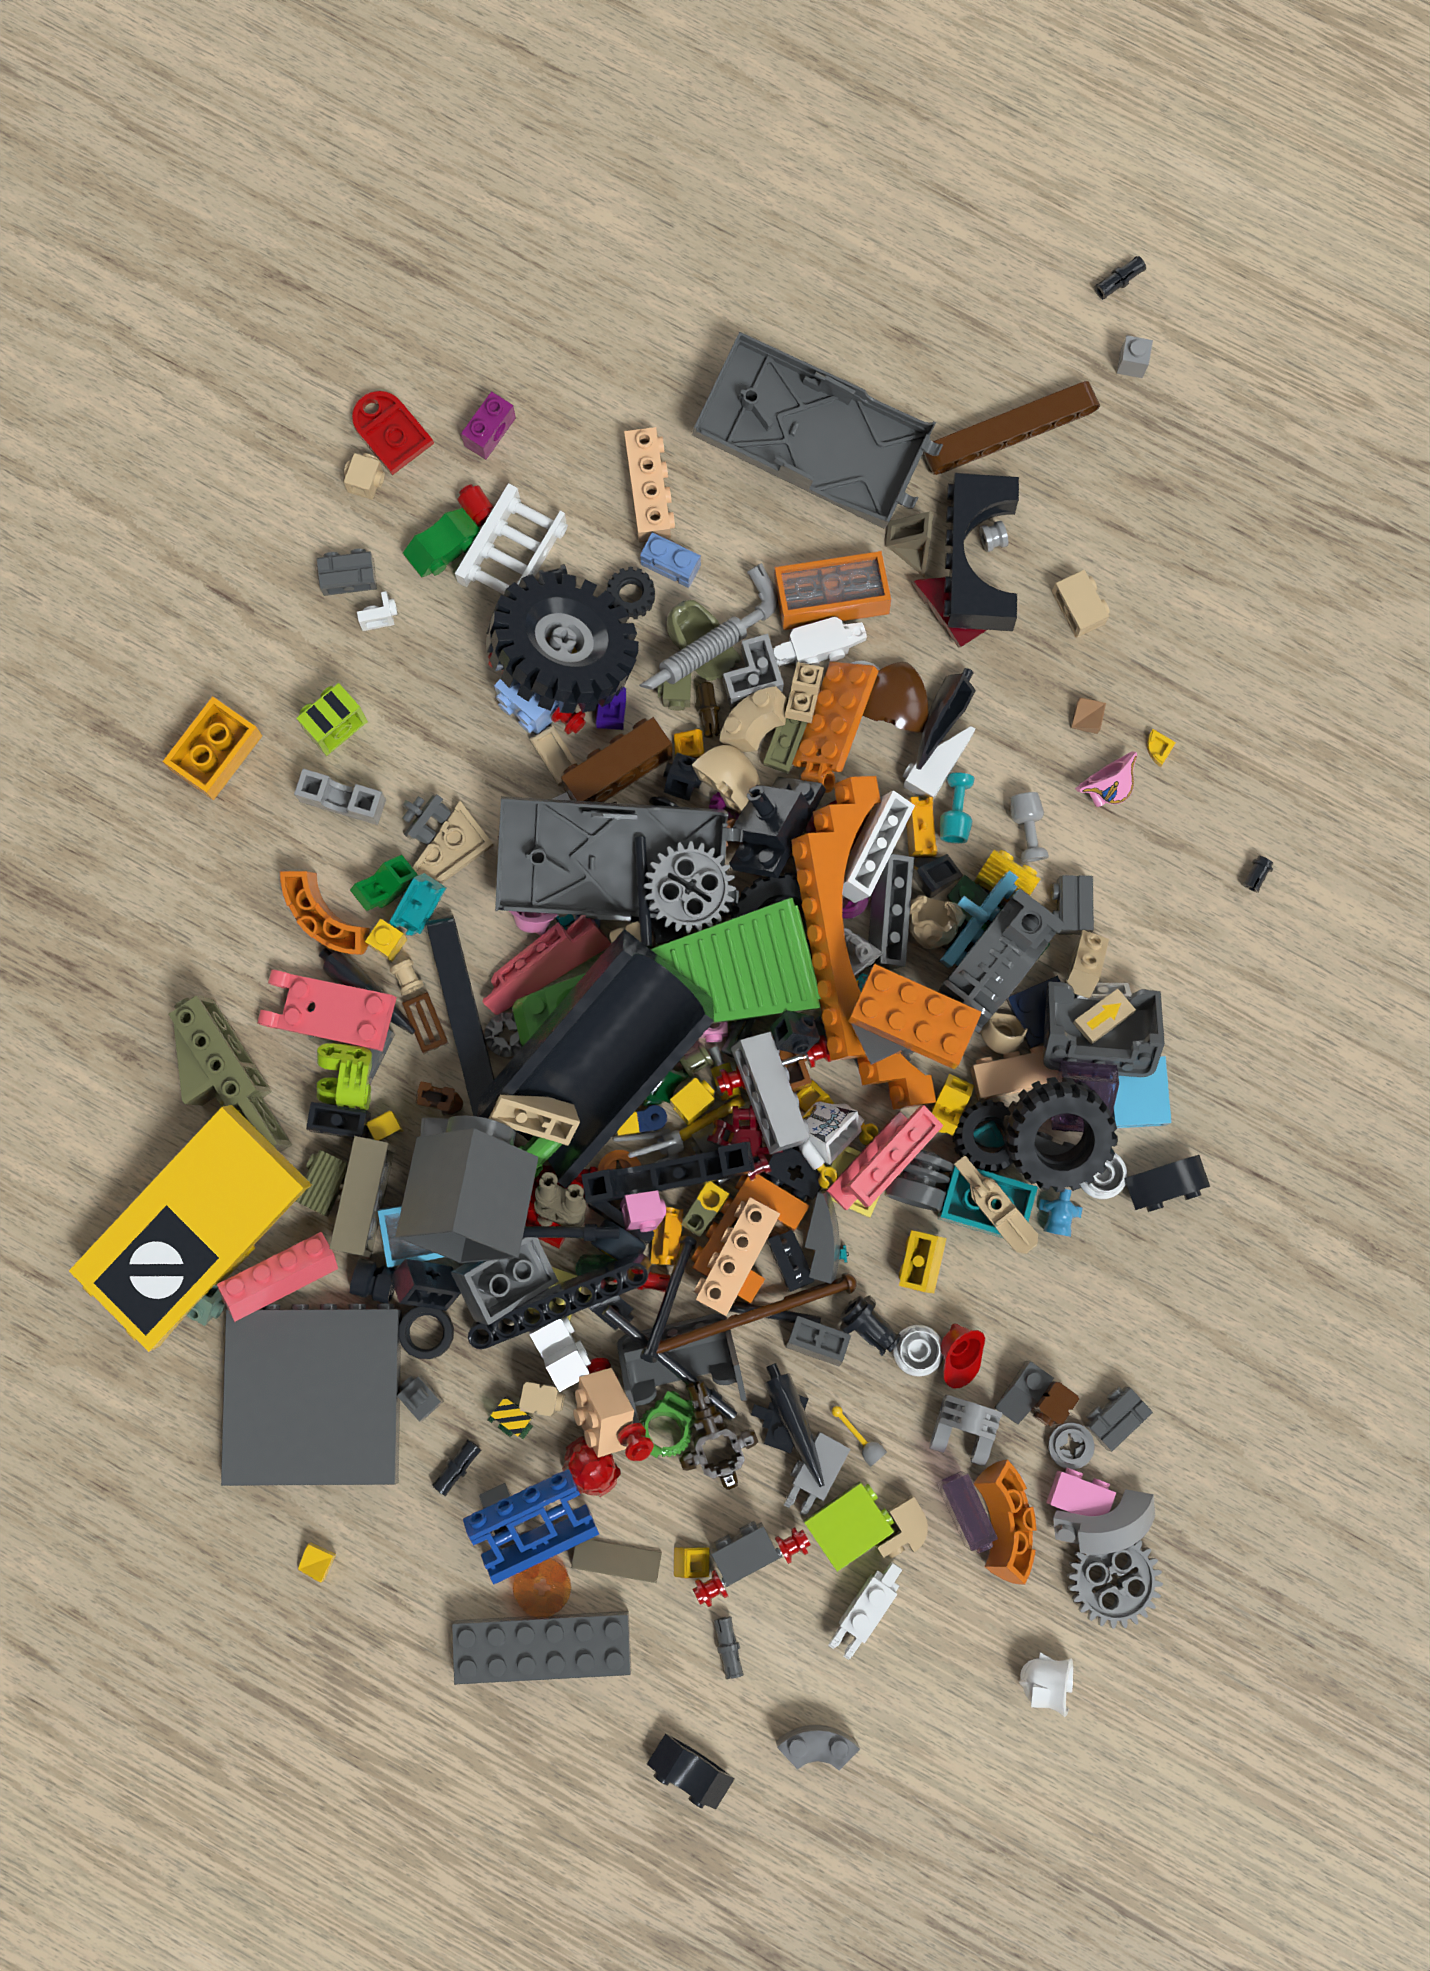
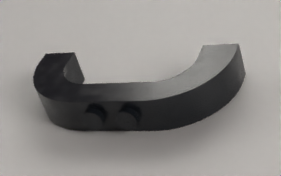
[581,1142,755,1203]

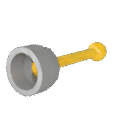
[831,1406,887,1467]

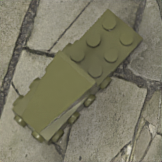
[168,995,292,1151]

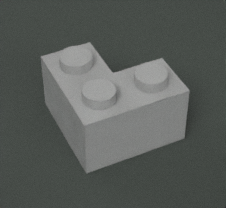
[723,634,784,708]

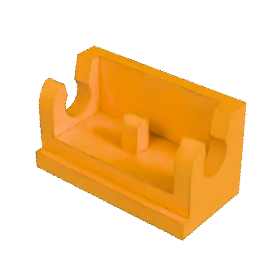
[906,797,938,857]

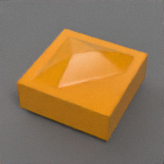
[674,729,704,759]

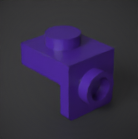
[596,687,626,730]

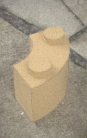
[719,686,788,752]

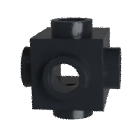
[663,752,702,801]
[770,1010,820,1055]

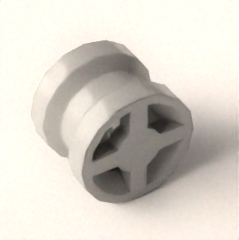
[979,520,1008,552]

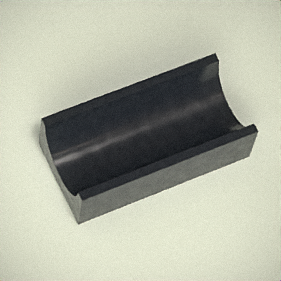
[477,929,714,1188]

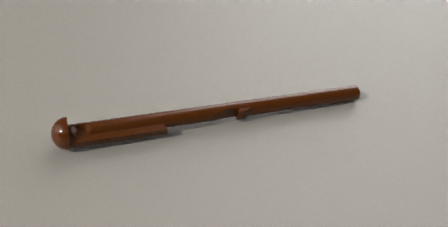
[644,1273,857,1354]

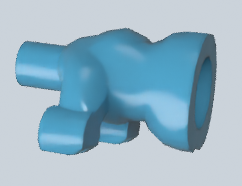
[1038,1189,1083,1237]

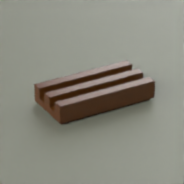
[402,992,449,1055]

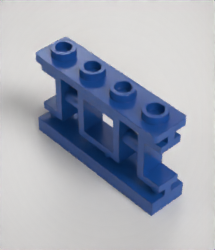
[463,1469,599,1584]

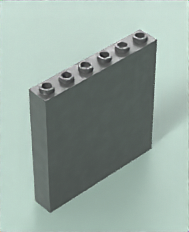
[221,1304,402,1486]

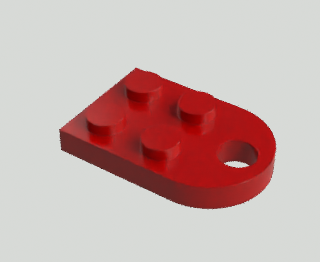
[352,391,434,475]

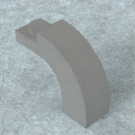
[1053,1489,1155,1554]

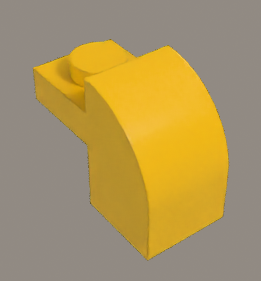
[931,1073,974,1135]

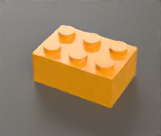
[162,696,263,801]

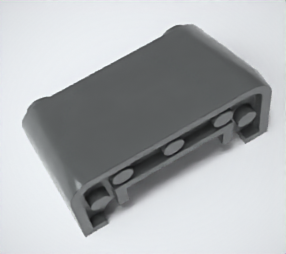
[1043,982,1165,1077]

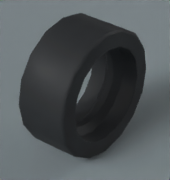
[398,1306,454,1359]

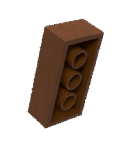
[561,717,673,802]

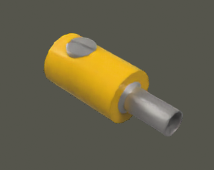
[709,1046,741,1101]

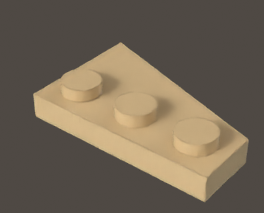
[412,801,494,884]

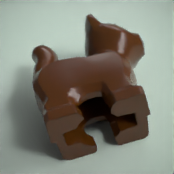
[415,1081,463,1116]

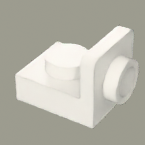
[357,591,398,631]

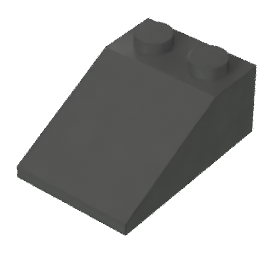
[451,1237,559,1325]

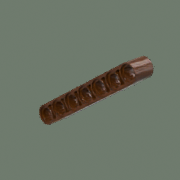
[923,381,1100,475]

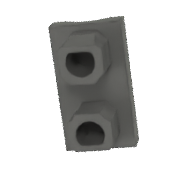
[402,794,451,845]

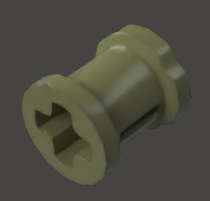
[679,1044,714,1079]

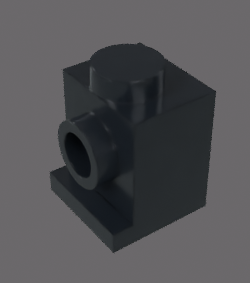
[589,1296,634,1331]

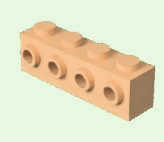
[624,427,675,542]
[694,1198,780,1316]

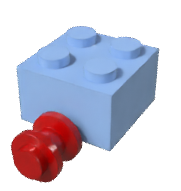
[488,653,586,734]

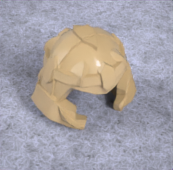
[909,895,967,950]

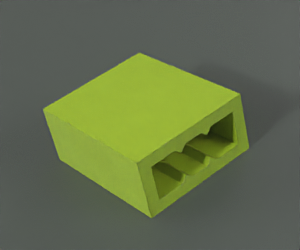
[803,1481,895,1572]

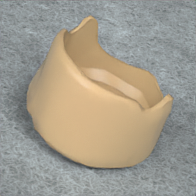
[981,1011,1028,1054]

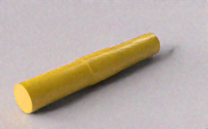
[679,1095,746,1142]

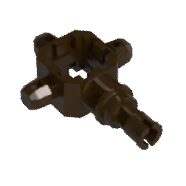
[679,1380,758,1490]

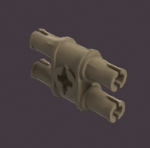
[534,1172,586,1227]

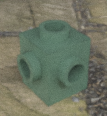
[186,1284,225,1326]

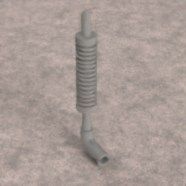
[639,563,778,689]

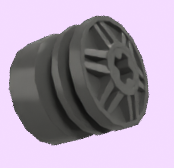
[884,1150,954,1212]

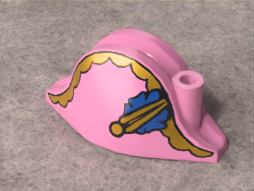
[1075,751,1137,807]

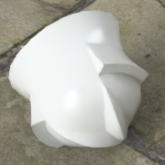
[1019,1652,1073,1717]

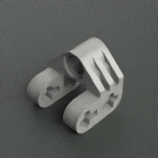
[929,1395,1002,1466]

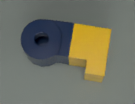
[617,1105,667,1136]

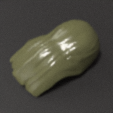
[667,600,742,681]

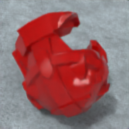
[562,1436,621,1497]

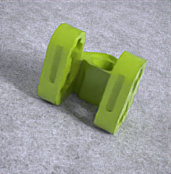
[317,1043,372,1111]

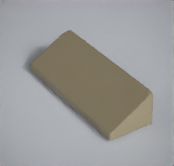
[571,1539,662,1583]

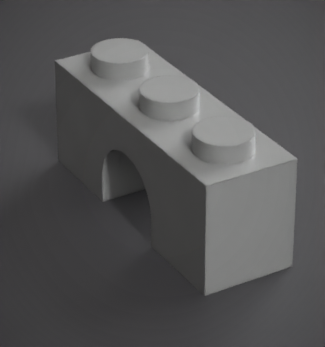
[294,769,386,825]

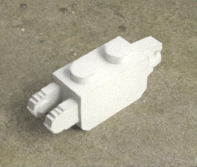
[773,617,867,667]
[828,1562,902,1660]

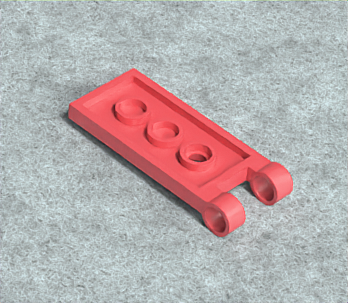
[257,970,397,1051]

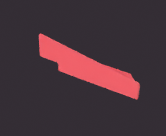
[482,915,611,1015]

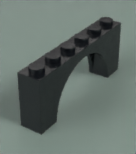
[943,473,1019,631]

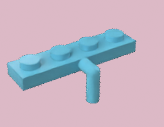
[939,871,1018,968]

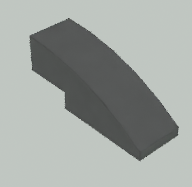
[805,1189,840,1284]

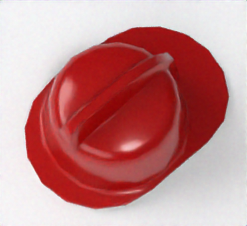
[940,1323,986,1389]

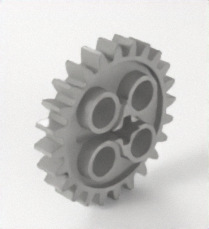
[643,841,736,934]
[1067,1540,1163,1629]

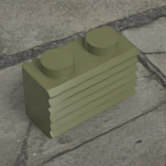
[295,1150,348,1217]

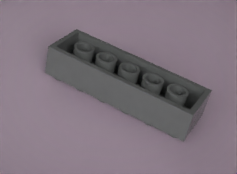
[452,1611,631,1685]

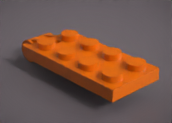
[792,662,879,793]

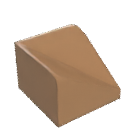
[1071,698,1106,734]

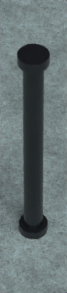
[640,1236,697,1363]

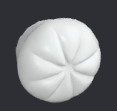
[1080,1153,1127,1199]
[893,1325,943,1377]

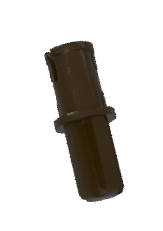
[697,682,721,738]

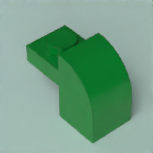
[350,855,418,911]

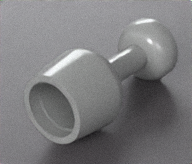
[1011,792,1049,863]

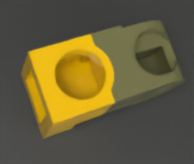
[681,1182,729,1237]

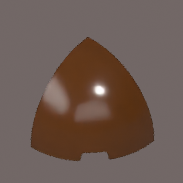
[863,662,928,733]

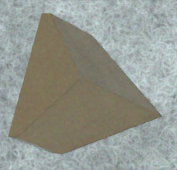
[886,511,933,577]

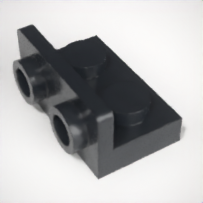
[767,1230,814,1293]

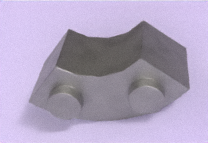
[776,1725,860,1770]

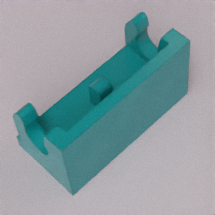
[388,873,447,936]

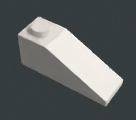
[902,726,975,800]

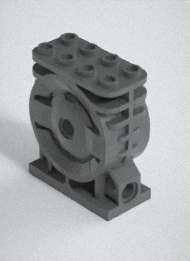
[936,889,1066,1033]

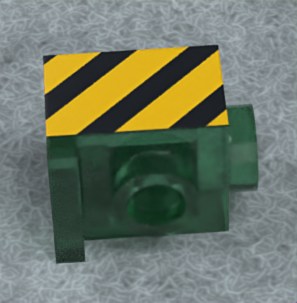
[487,1396,534,1440]

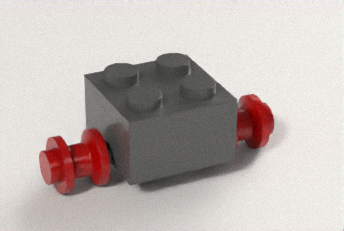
[692,1521,811,1607]

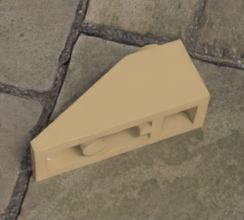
[489,1095,580,1145]

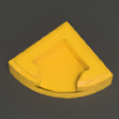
[1147,729,1176,767]

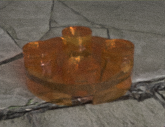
[513,1558,572,1618]

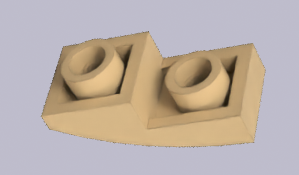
[785,662,824,723]

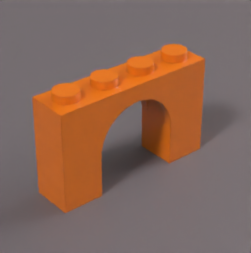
[691,1174,809,1304]

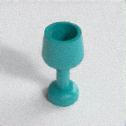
[940,773,975,844]

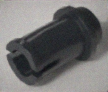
[1243,856,1273,893]

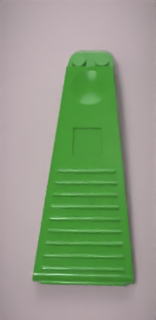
[513,898,821,1047]

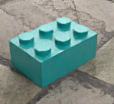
[937,1165,1038,1239]

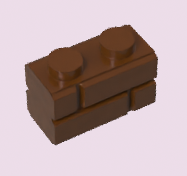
[1032,1381,1079,1427]

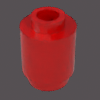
[457,484,494,526]

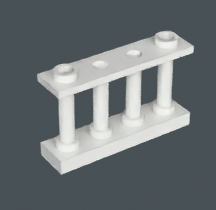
[455,483,568,595]

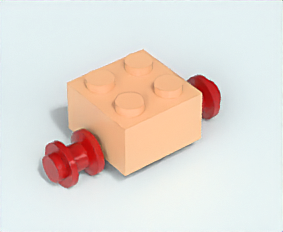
[574,1358,654,1461]

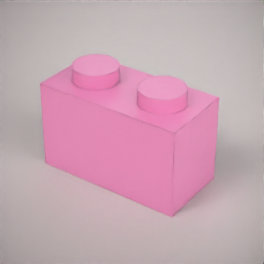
[1046,1468,1116,1516]

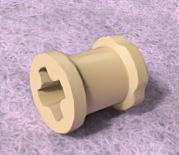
[389,959,424,995]

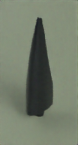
[916,668,976,770]
[319,948,416,1035]
[764,1363,825,1487]

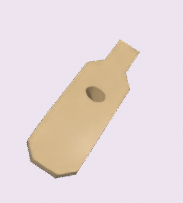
[954,1156,1038,1254]

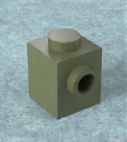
[658,673,691,711]

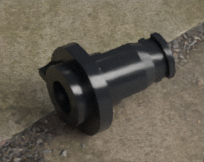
[840,1295,901,1356]

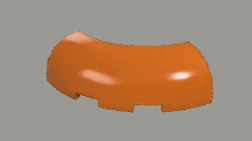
[280,871,370,955]
[973,1460,1037,1585]

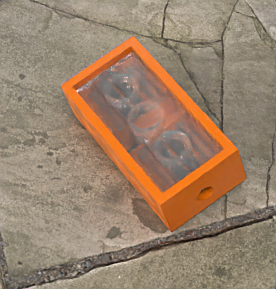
[774,551,891,630]

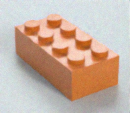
[848,964,982,1069]

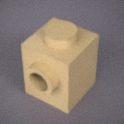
[344,453,385,500]

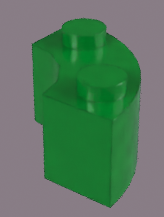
[402,508,480,578]

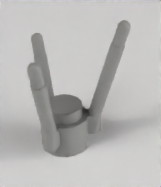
[613,1128,684,1163]

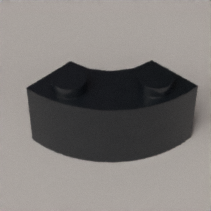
[1124,1155,1211,1212]
[647,1733,735,1809]

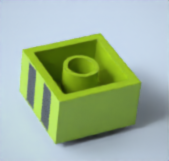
[296,683,368,757]

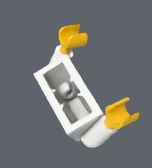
[798,1102,878,1188]

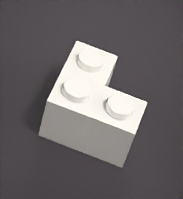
[529,1316,591,1392]

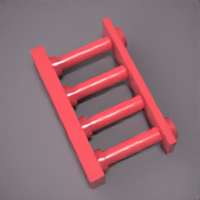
[826,1105,943,1210]

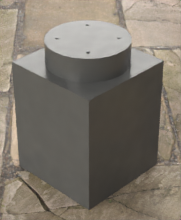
[395,1116,538,1263]

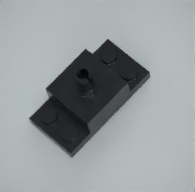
[729,777,826,878]

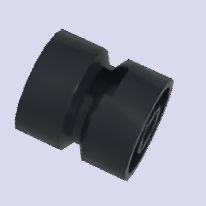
[349,1258,397,1304]

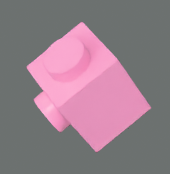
[620,1190,666,1232]

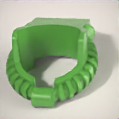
[639,1391,694,1458]

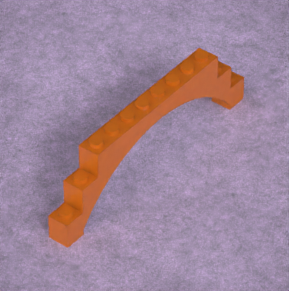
[791,776,936,1110]

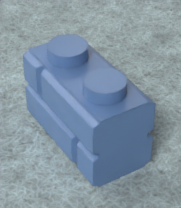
[640,532,701,588]

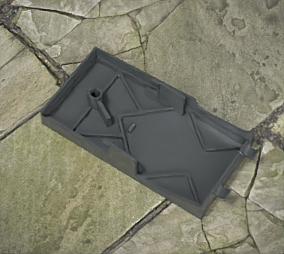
[692,332,943,529]
[495,796,743,924]

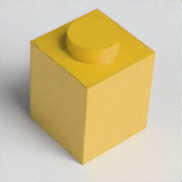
[365,919,408,962]

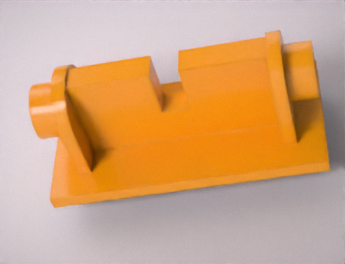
[651,1207,683,1266]

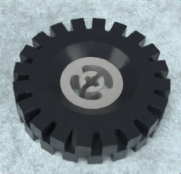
[486,572,639,714]

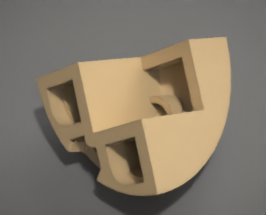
[692,745,760,814]

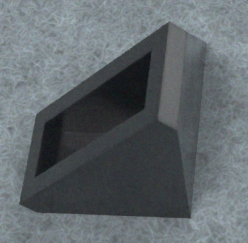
[912,854,963,898]

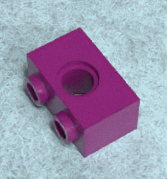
[461,391,516,460]

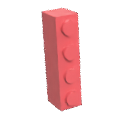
[217,1232,338,1322]

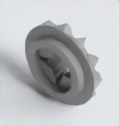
[485,1013,522,1057]
[1048,1423,1095,1469]

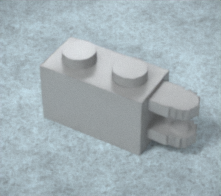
[784,1432,851,1517]

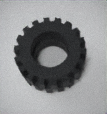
[953,1100,1013,1173]

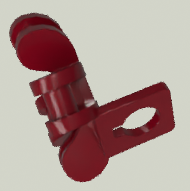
[707,1105,783,1181]

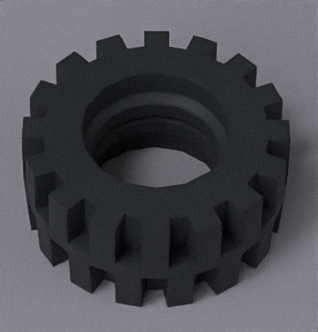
[607,567,655,620]

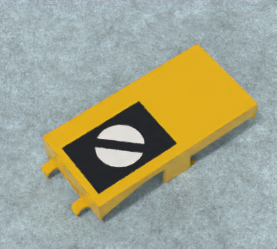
[69,1105,312,1352]

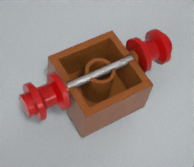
[716,1035,831,1097]

